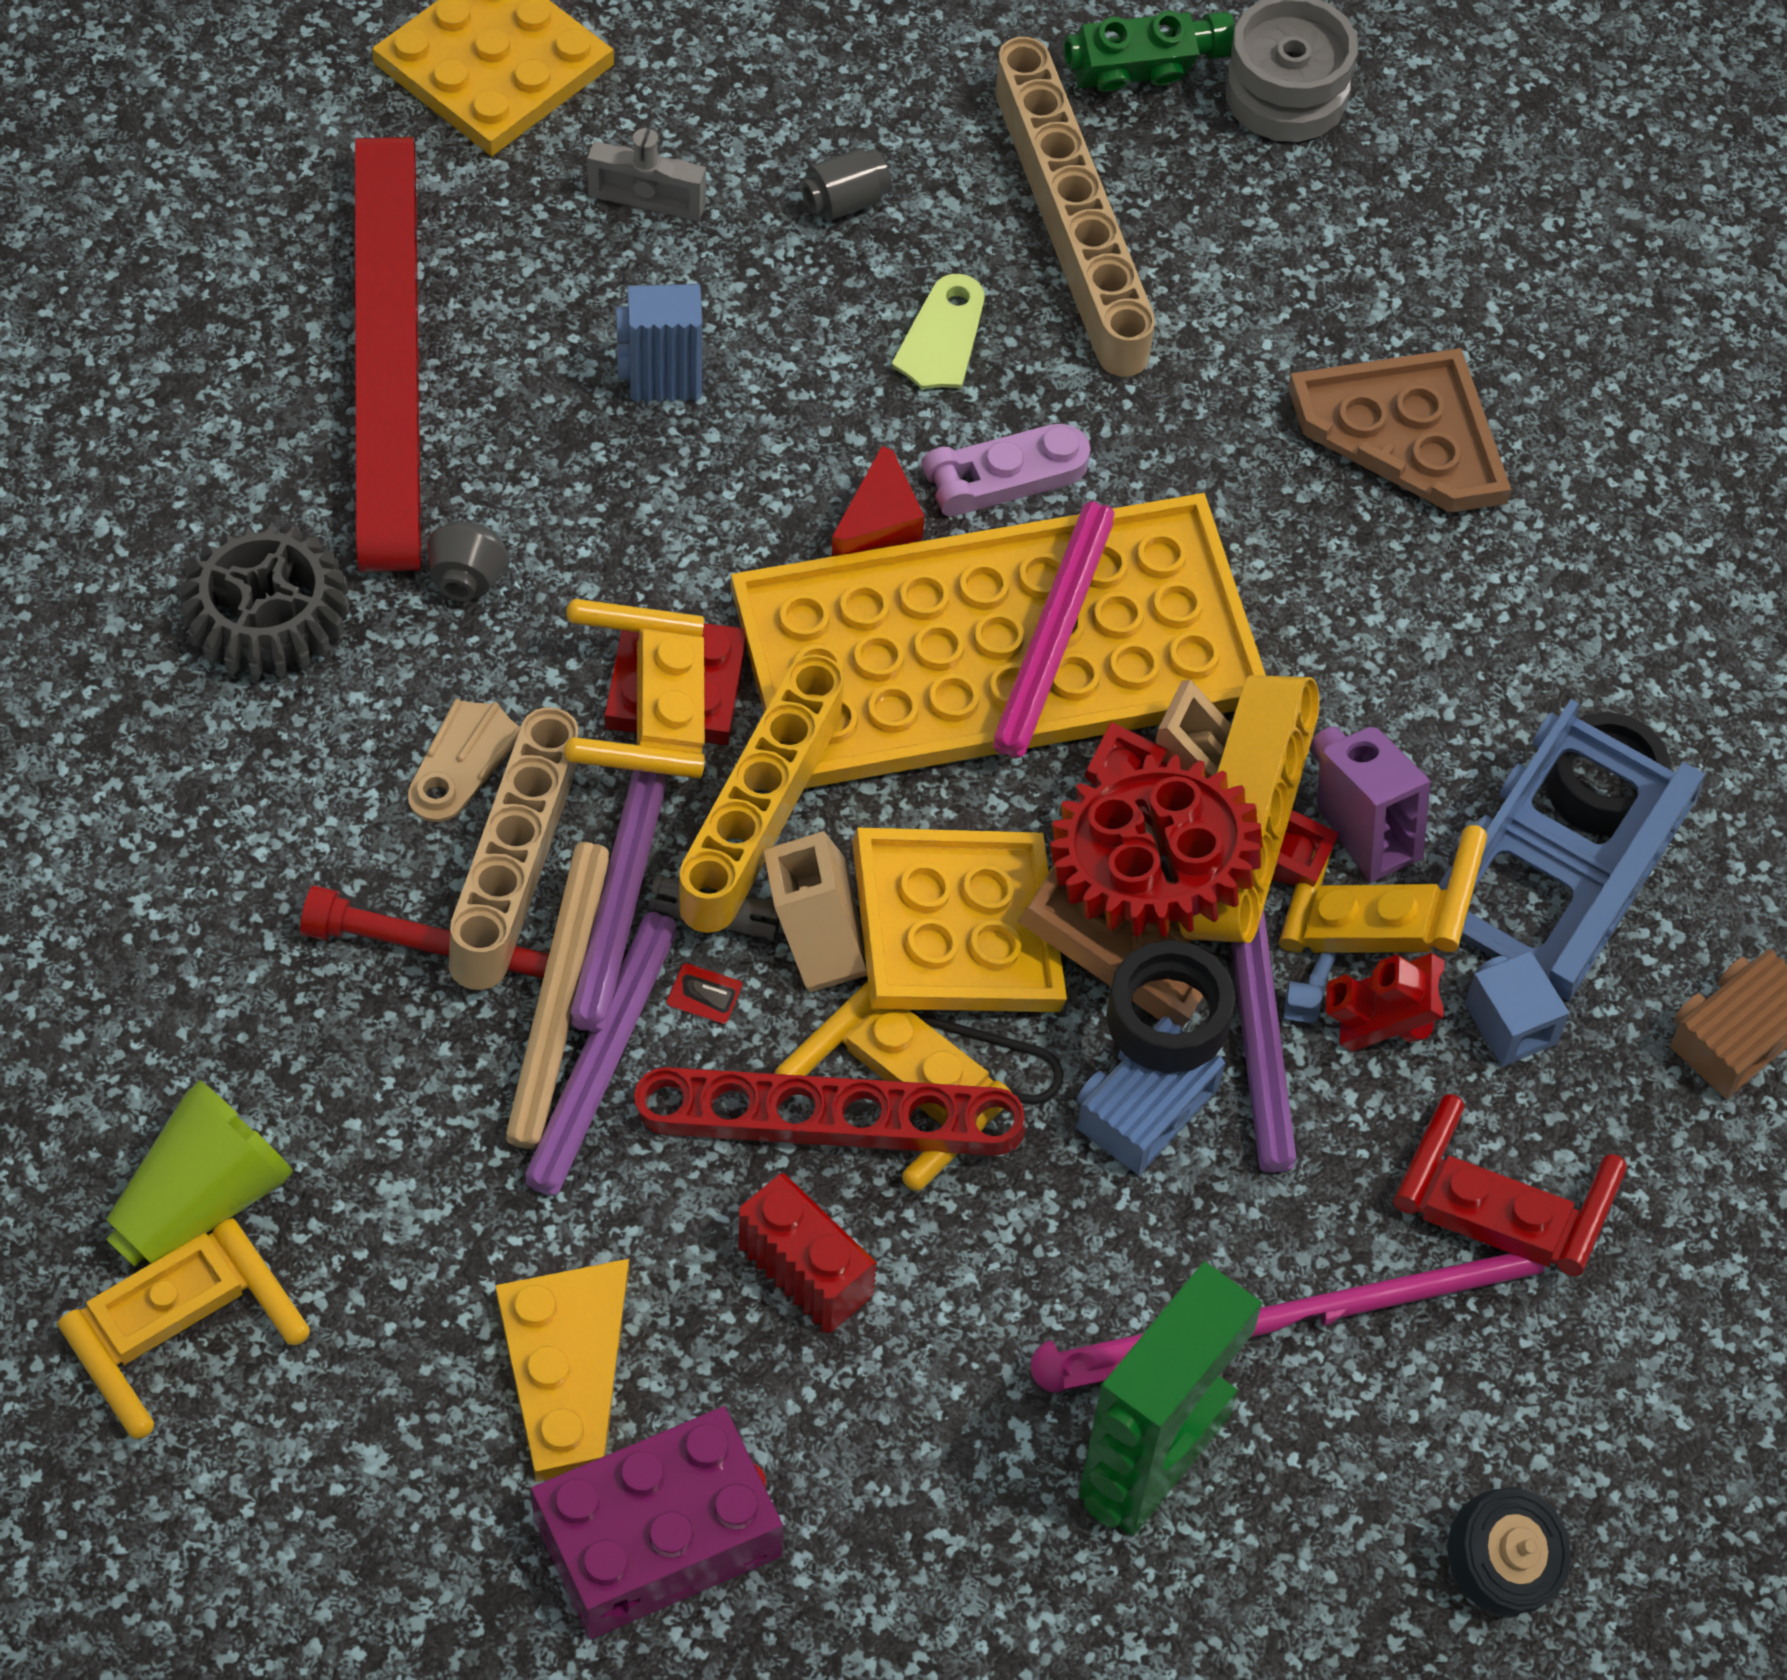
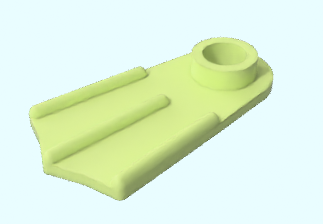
[892,274,985,390]

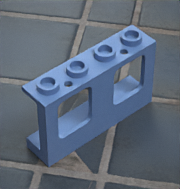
[1438,699,1705,1002]

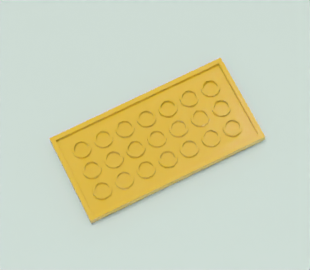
[731,493,1266,789]

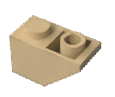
[763,831,867,993]

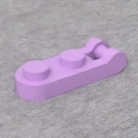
[921,423,1091,516]

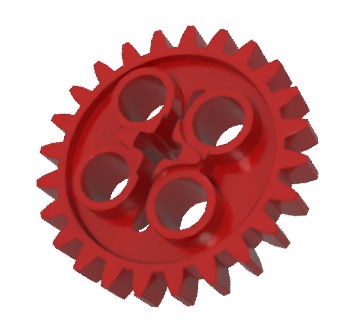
[1050,755,1263,937]

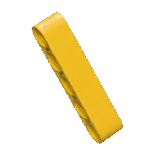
[679,654,844,933]
[1179,675,1319,943]

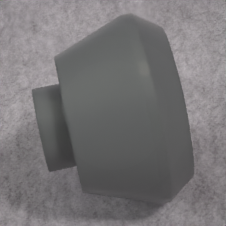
[427,521,510,601]

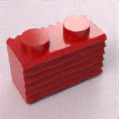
[738,1173,878,1333]

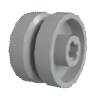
[1226,0,1358,142]

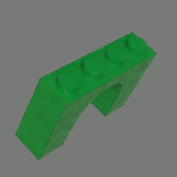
[1078,1261,1263,1537]

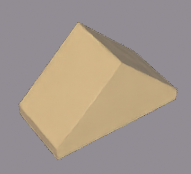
[1156,680,1231,779]

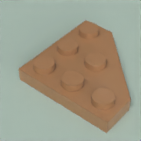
[1288,348,1511,513]
[1018,822,1203,1029]

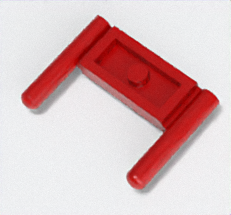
[1393,1094,1627,1276]

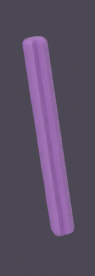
[571,770,667,1033]
[1231,909,1296,1173]
[525,912,676,1196]

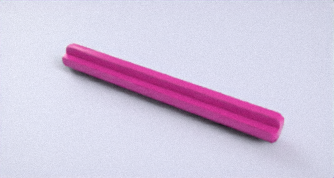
[993,501,1115,759]

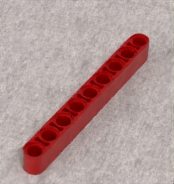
[355,137,421,573]

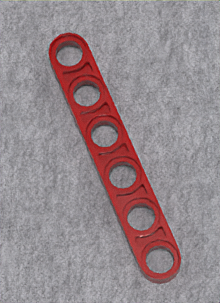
[634,1067,1026,1156]

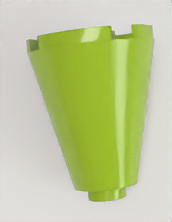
[106,1080,293,1267]

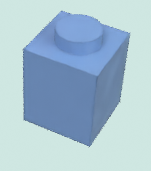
[1464,950,1569,1067]

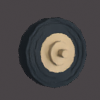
[1447,1487,1571,1616]

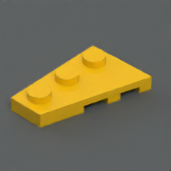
[496,1259,629,1482]

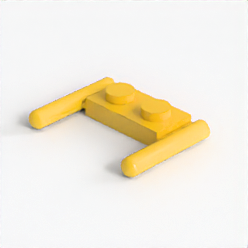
[564,599,705,779]
[1278,825,1487,953]
[774,981,1012,1191]
[57,1218,310,1439]

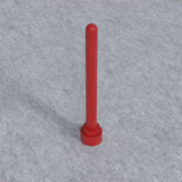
[300,885,549,979]

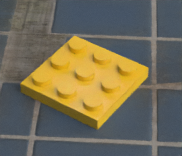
[372,0,614,157]
[852,827,1067,1012]

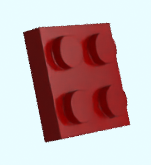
[605,623,746,746]

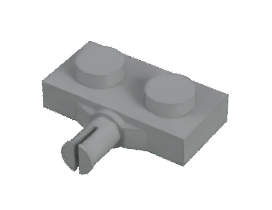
[587,128,706,222]

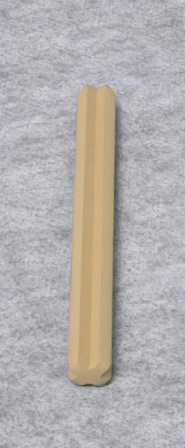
[506,842,609,1150]

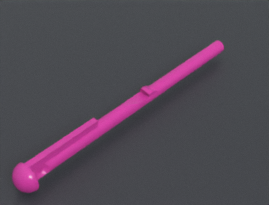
[1030,1253,1544,1393]

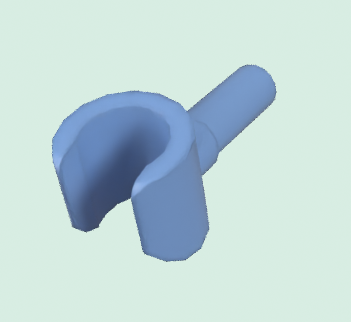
[1283,953,1338,1023]

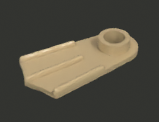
[408,699,521,822]

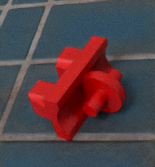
[1326,953,1445,1052]

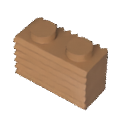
[1669,949,1787,1099]

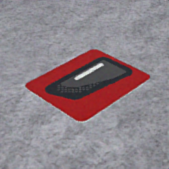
[666,963,743,1024]

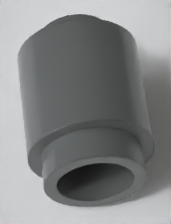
[801,148,892,222]

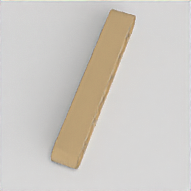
[995,37,1155,377]

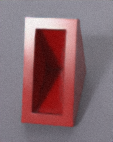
[831,446,925,557]

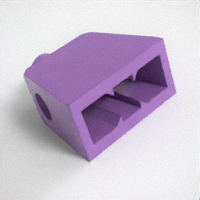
[1309,726,1431,883]

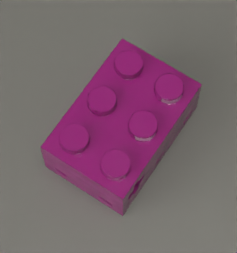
[531,1406,784,1640]

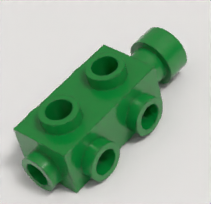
[1063,10,1235,92]

